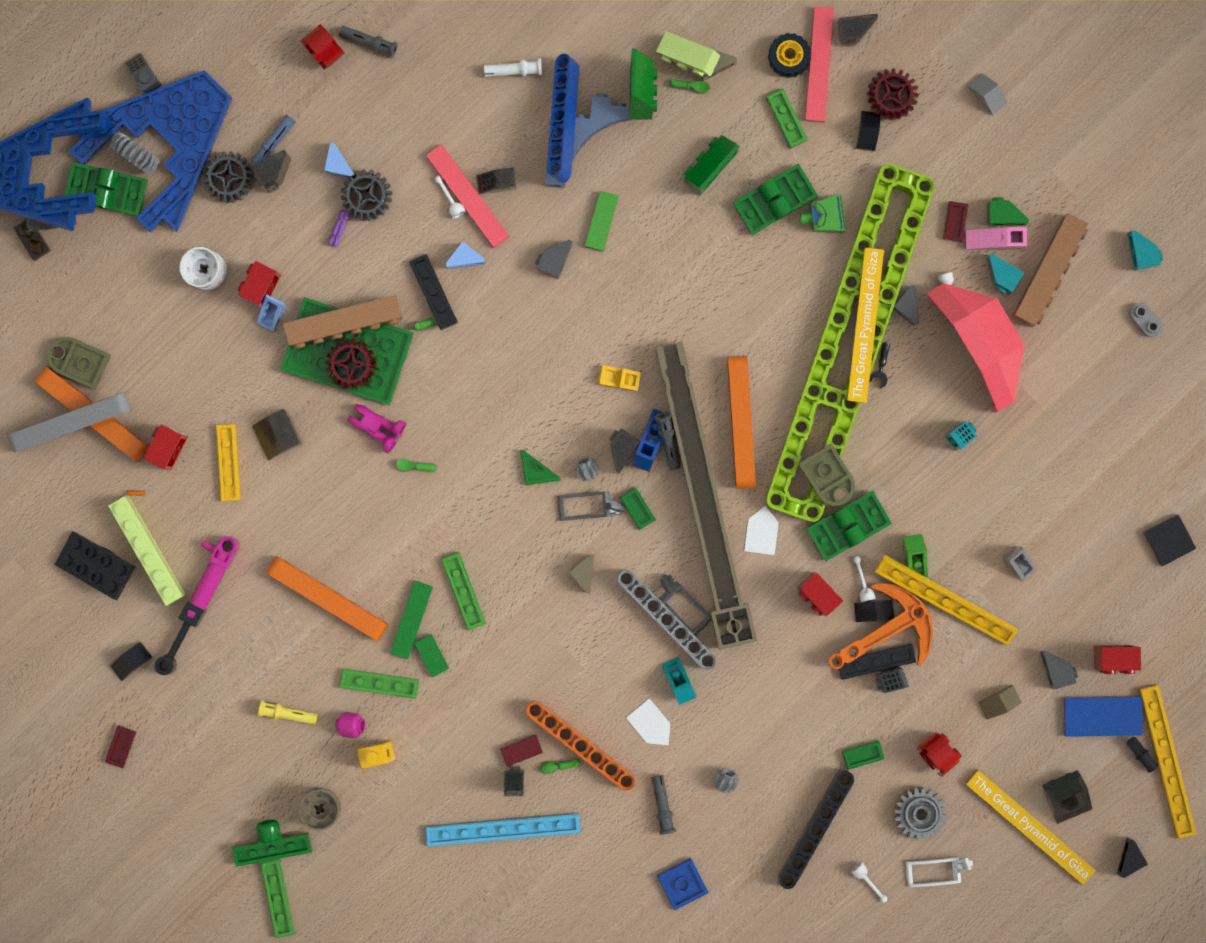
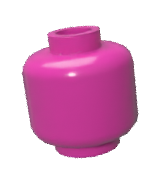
[335,712,365,738]

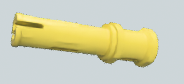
[258,700,318,726]

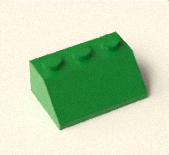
[629,49,657,120]
[683,135,740,196]

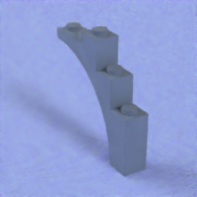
[545,93,648,188]

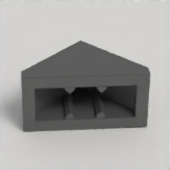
[893,285,919,325]

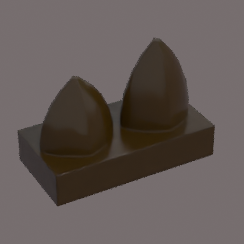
[13,219,51,261]

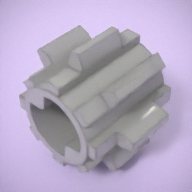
[574,456,599,481]
[714,768,739,793]

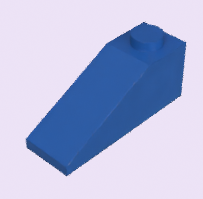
[632,408,665,472]

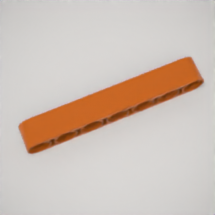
[727,356,756,489]
[34,366,147,462]
[266,556,388,641]
[526,701,635,791]

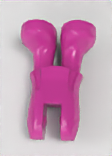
[347,404,406,454]

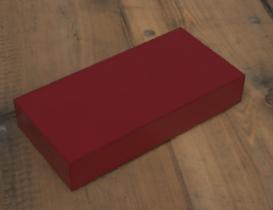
[943,201,968,242]
[105,725,137,768]
[500,735,543,767]

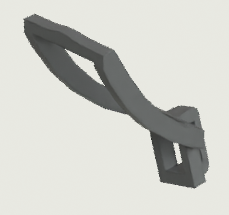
[558,491,625,521]
[659,574,712,635]

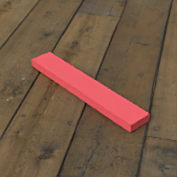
[805,6,834,122]
[426,144,509,248]

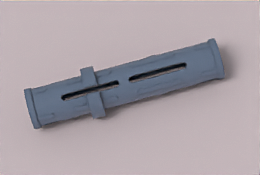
[251,115,295,167]

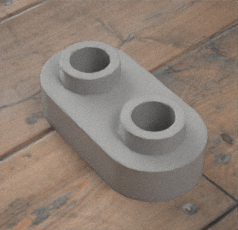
[1129,303,1162,337]

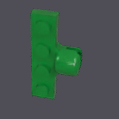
[232,819,312,867]

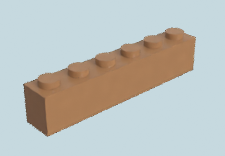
[1012,213,1088,327]
[283,295,403,349]

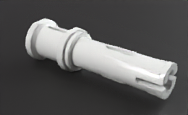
[484,58,542,77]

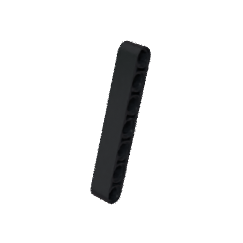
[778,769,854,889]

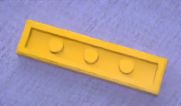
[216,424,241,502]

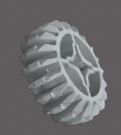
[109,133,160,175]

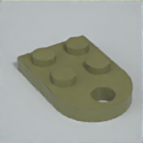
[47,337,111,389]
[799,443,855,506]

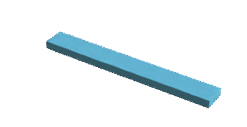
[425,813,580,847]

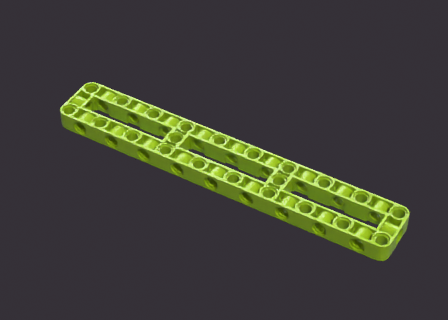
[765,164,935,522]

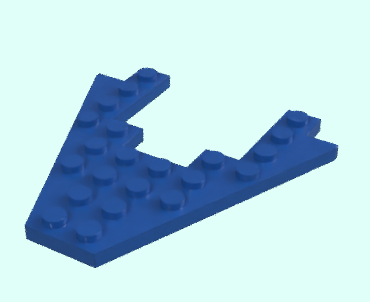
[69,70,232,232]
[0,98,107,231]

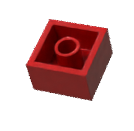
[238,261,281,308]
[143,424,188,470]
[797,572,843,617]
[1094,645,1141,674]

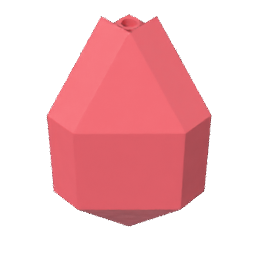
[927,283,1025,413]

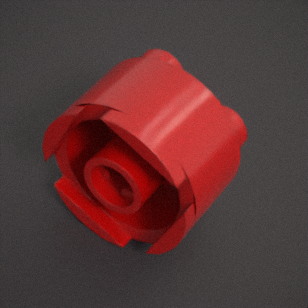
[300,24,345,70]
[916,732,962,777]

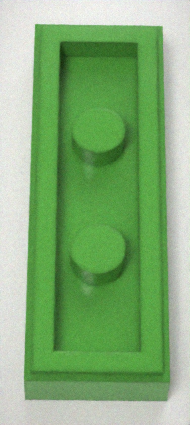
[766,89,808,149]
[585,191,619,251]

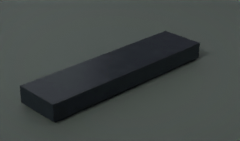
[409,254,458,331]
[837,643,916,680]

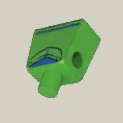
[800,194,846,233]

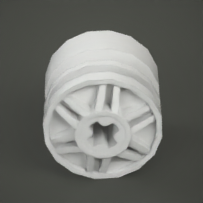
[180,247,227,290]

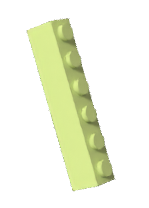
[109,496,186,606]

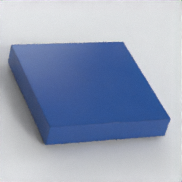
[657,858,708,911]

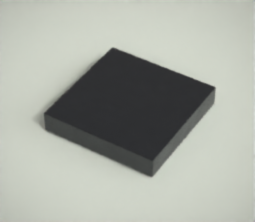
[1143,515,1197,566]

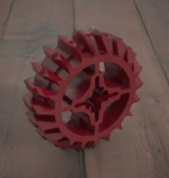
[867,68,919,120]
[325,338,378,391]

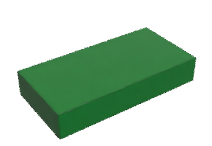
[620,487,656,530]
[415,634,449,677]
[842,740,884,770]

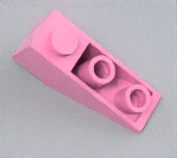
[965,227,1027,250]

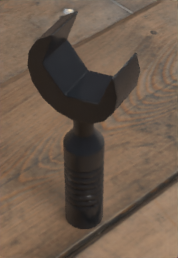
[870,342,890,389]

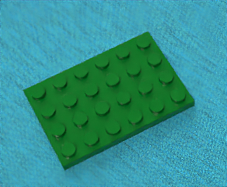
[280,297,414,406]

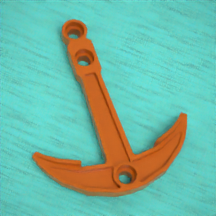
[828,584,933,669]

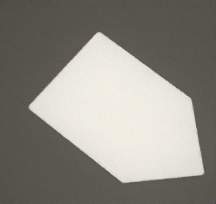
[744,506,779,555]
[626,699,670,745]

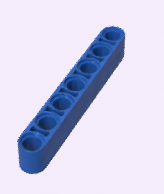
[547,54,579,183]

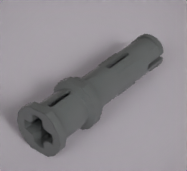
[339,26,398,59]
[654,412,680,470]
[651,775,676,835]

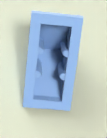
[324,142,356,178]
[446,242,485,269]
[257,295,287,332]

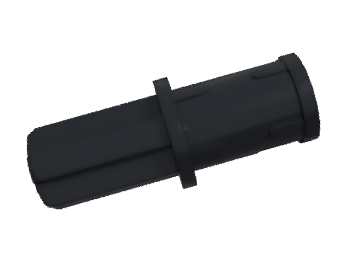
[1126,737,1158,773]

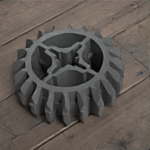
[202,151,255,203]
[341,169,393,221]

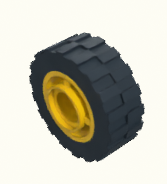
[768,33,811,78]

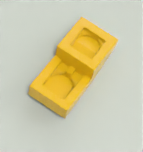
[597,365,641,391]

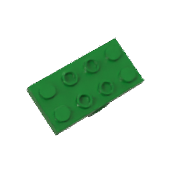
[64,162,148,216]
[733,163,818,236]
[806,491,892,562]

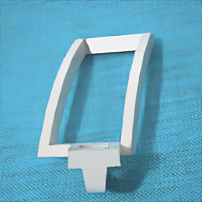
[906,857,973,887]

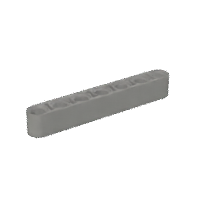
[7,392,131,452]
[618,570,716,670]

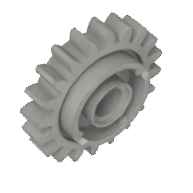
[894,787,948,841]

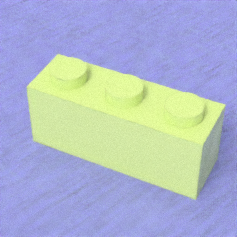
[656,31,720,77]

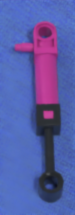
[154,536,239,675]

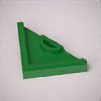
[521,450,561,486]

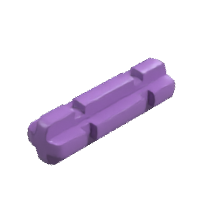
[328,210,350,247]

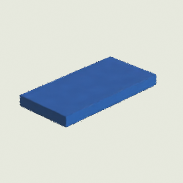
[1064,696,1143,737]

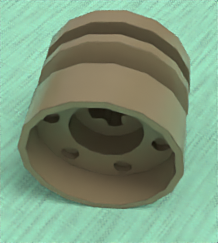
[299,788,341,831]

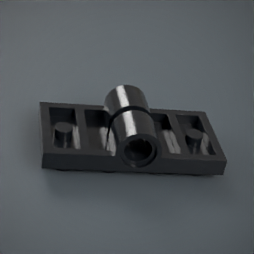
[54,531,136,601]

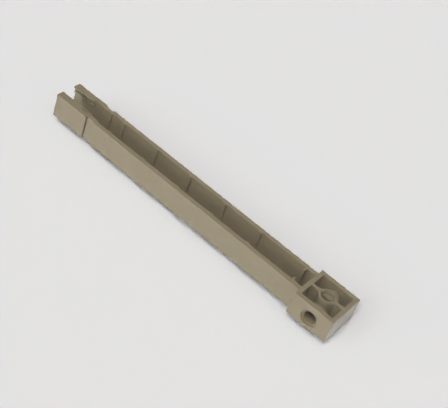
[655,341,757,650]

